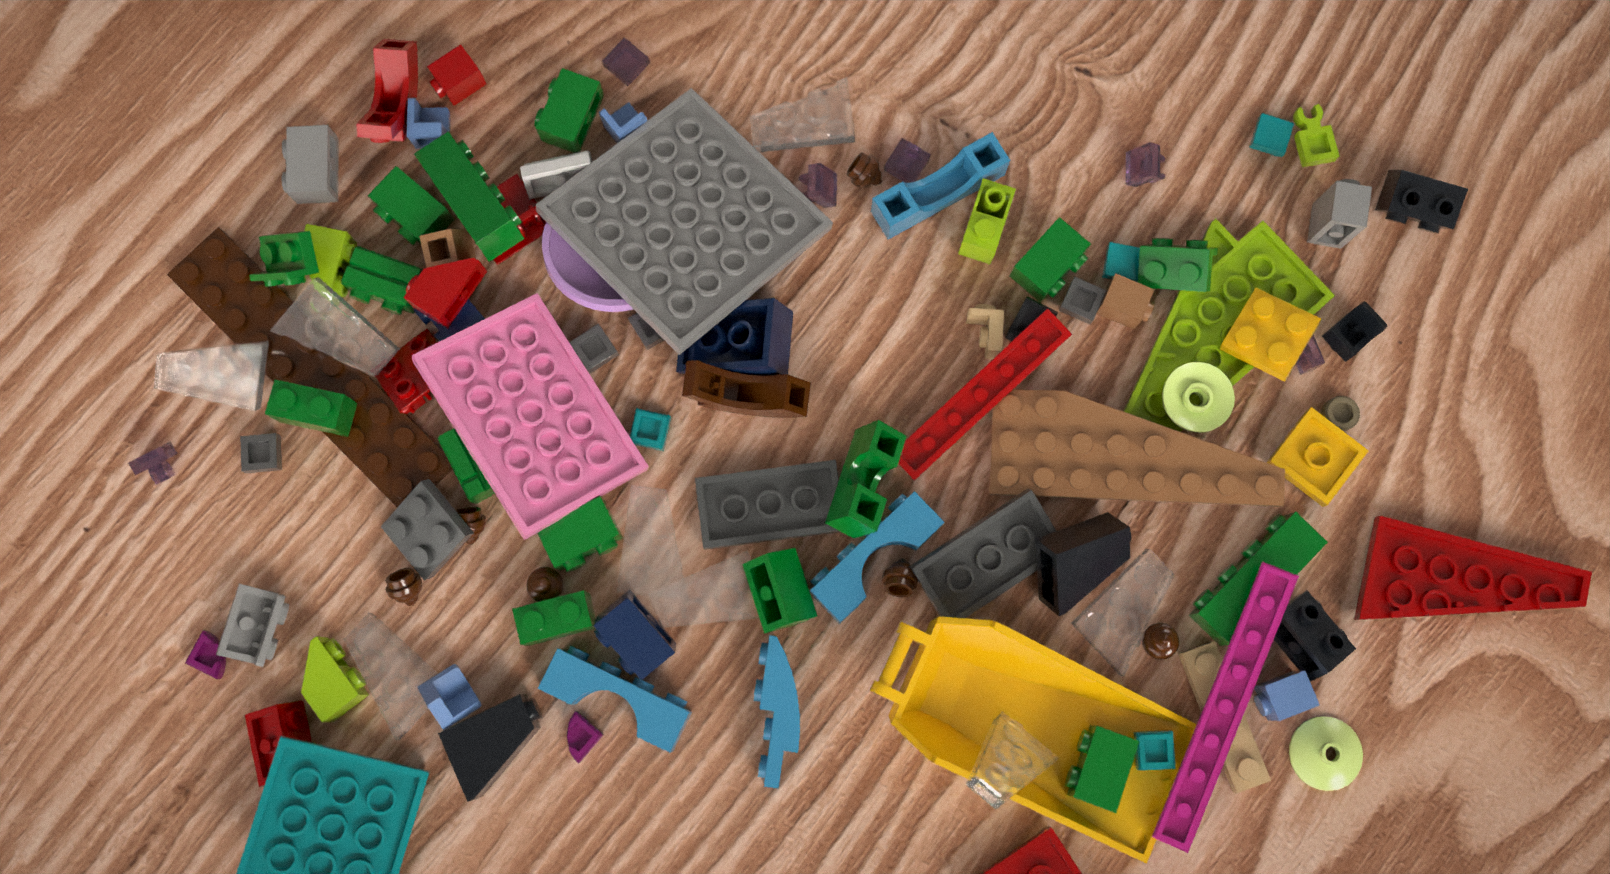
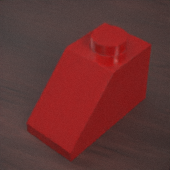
[403,257,487,329]

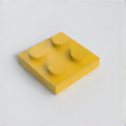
[1220,288,1321,382]
[1266,407,1369,507]

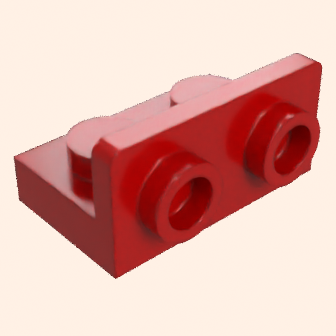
[245,700,312,787]

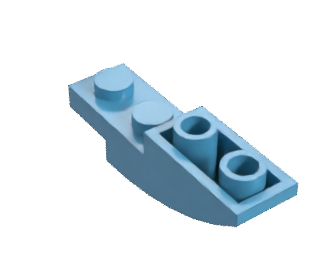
[754,635,800,789]

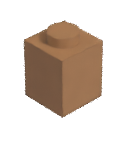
[419,229,476,268]
[1096,273,1155,330]

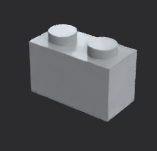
[281,125,339,204]
[1307,179,1372,249]

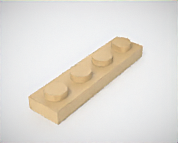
[1178,641,1271,793]

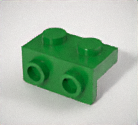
[1138,238,1218,292]

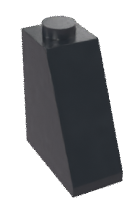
[1036,512,1132,616]
[438,694,542,802]

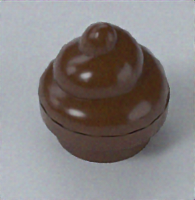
[846,152,882,187]
[456,507,486,545]
[882,559,918,597]
[526,567,563,602]
[385,568,422,606]
[1142,623,1179,659]

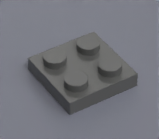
[381,479,474,581]

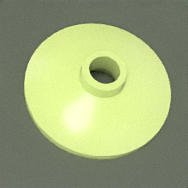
[1162,362,1235,433]
[1289,716,1363,791]

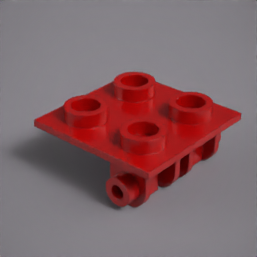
[493,174,546,265]
[371,328,438,415]

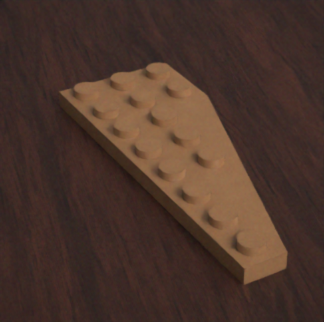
[990,389,1285,507]

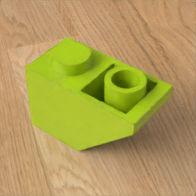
[958,178,1016,264]
[304,224,358,307]
[301,636,369,723]

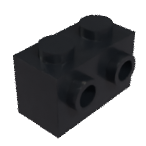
[1375,170,1468,234]
[1274,590,1356,682]

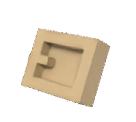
[966,304,1004,359]

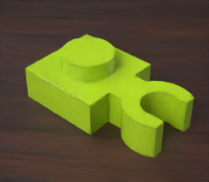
[1293,104,1340,168]

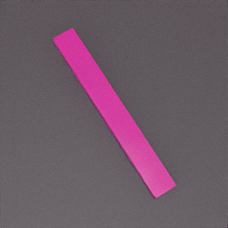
[1152,562,1299,853]

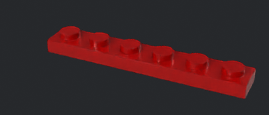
[898,308,1072,481]

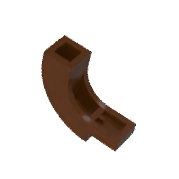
[682,360,811,418]

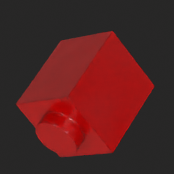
[427,44,487,106]

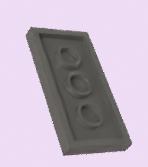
[695,460,840,550]
[909,489,1056,618]

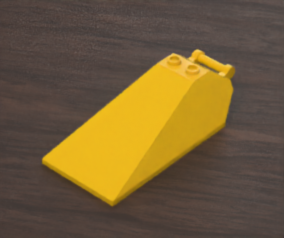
[869,616,1197,864]

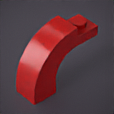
[356,39,418,143]

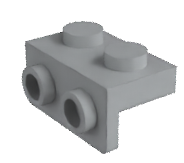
[216,583,289,667]

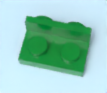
[249,231,319,287]

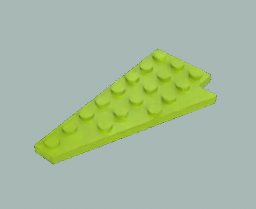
[1123,218,1335,432]

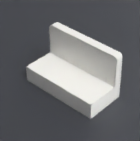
[520,150,592,199]

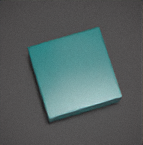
[1249,113,1294,158]
[1102,242,1140,282]
[630,408,671,451]
[1134,730,1176,770]

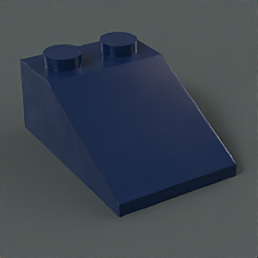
[676,298,793,376]

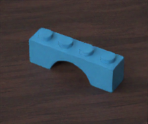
[871,132,1010,240]
[810,491,945,624]
[538,645,692,753]

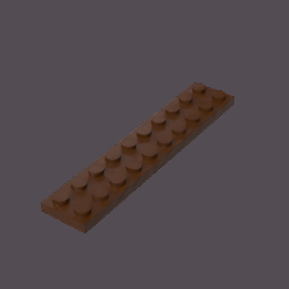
[167,227,453,507]

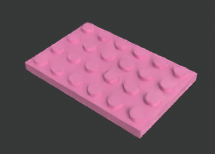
[412,293,649,540]

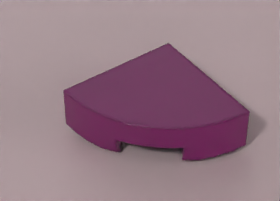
[185,630,226,679]
[567,711,604,763]

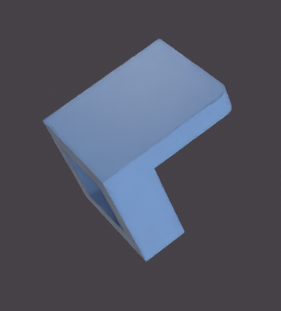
[407,98,450,149]
[599,102,648,143]
[417,664,482,731]

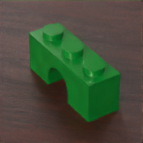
[825,420,907,539]

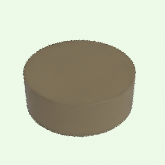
[1321,396,1360,432]

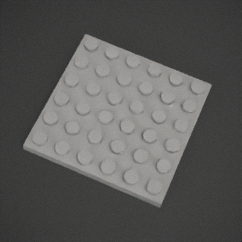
[536,88,833,355]

